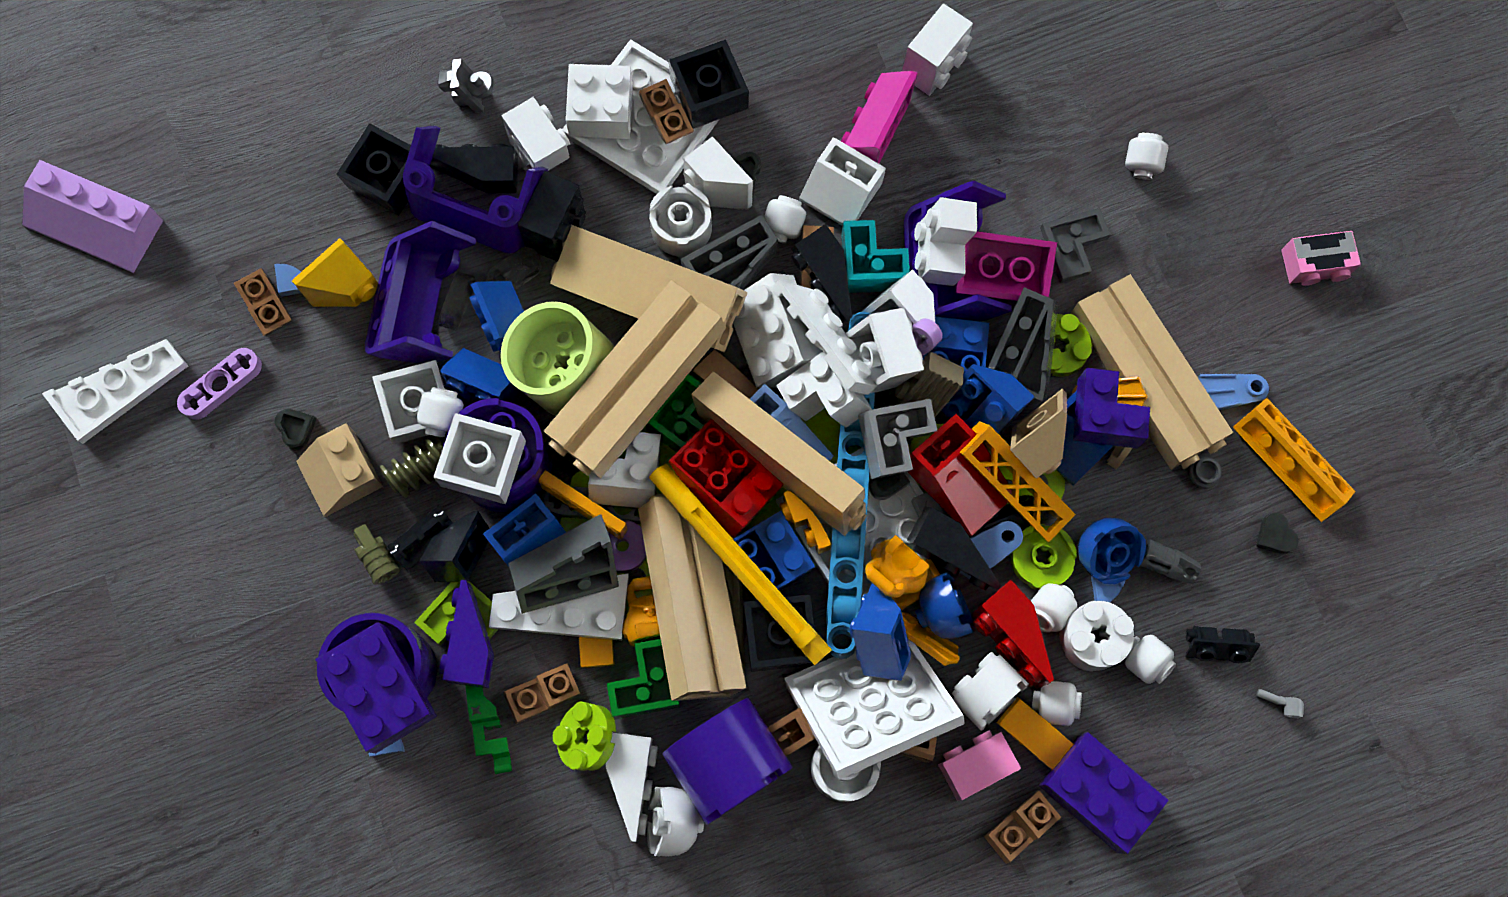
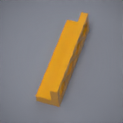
[1233,398,1356,522]
[960,421,1076,542]

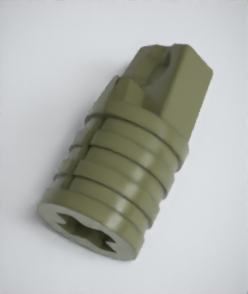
[354,524,400,585]

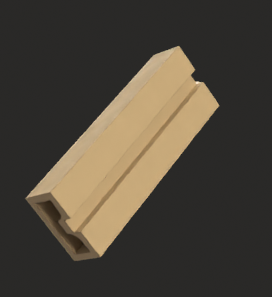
[550,225,748,352]
[1071,274,1233,470]
[544,280,726,479]
[691,371,867,536]
[638,494,746,701]

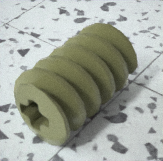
[379,436,443,498]

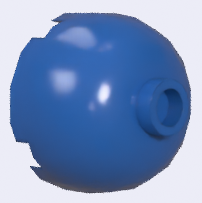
[1078,518,1146,584]
[915,571,975,639]

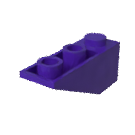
[440,580,494,688]

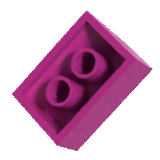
[841,71,918,164]
[954,232,1057,301]

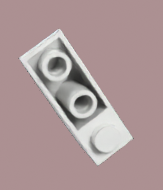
[606,732,658,842]

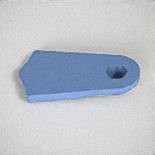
[1198,374,1269,410]
[959,521,1023,579]

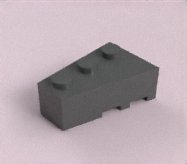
[681,215,778,290]
[988,287,1058,402]
[508,514,619,614]

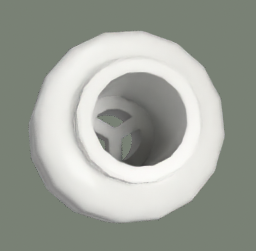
[1125,133,1168,180]
[764,195,806,243]
[417,387,464,437]
[1031,583,1078,632]
[1125,635,1176,684]
[1032,681,1082,726]

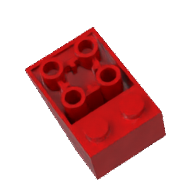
[908,414,1012,537]
[668,419,784,539]
[971,580,1054,689]

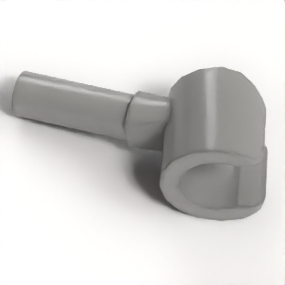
[1256,689,1304,719]

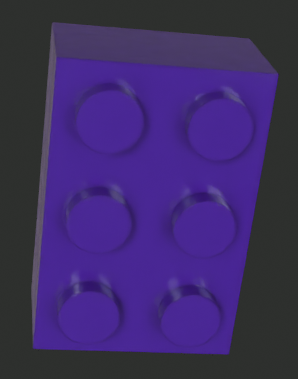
[315,622,437,754]
[1038,732,1169,854]

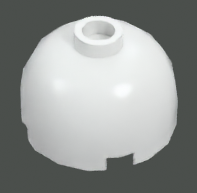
[647,787,704,856]

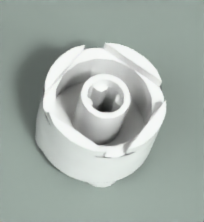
[649,185,712,258]
[1059,601,1134,671]
[952,652,1029,731]
[811,745,881,802]

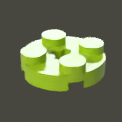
[1051,314,1092,377]
[1010,524,1077,590]
[553,701,616,771]

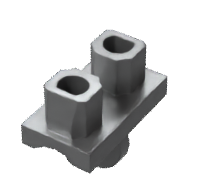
[438,59,494,113]

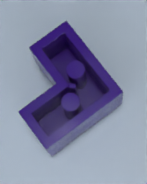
[1073,368,1150,449]

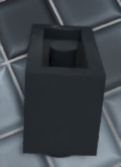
[420,511,490,582]

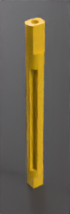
[649,464,832,665]

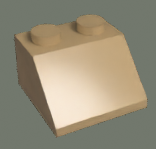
[1010,388,1067,479]
[296,423,383,517]

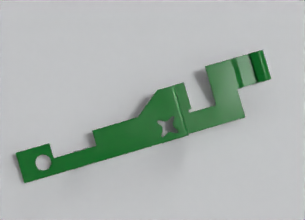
[465,685,512,774]

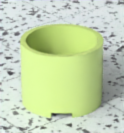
[501,302,614,416]

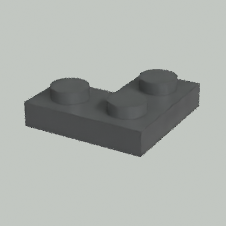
[1040,208,1110,283]

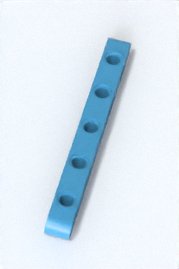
[826,312,875,659]

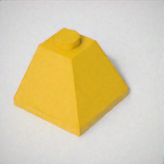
[292,238,378,307]

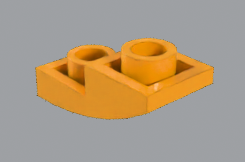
[779,491,831,554]
[996,697,1074,770]

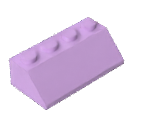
[22,160,163,273]

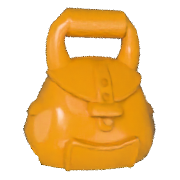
[865,535,930,597]
[622,576,661,647]

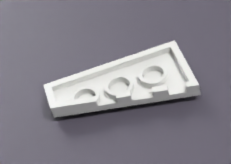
[771,280,877,395]
[42,339,188,444]
[489,574,629,641]

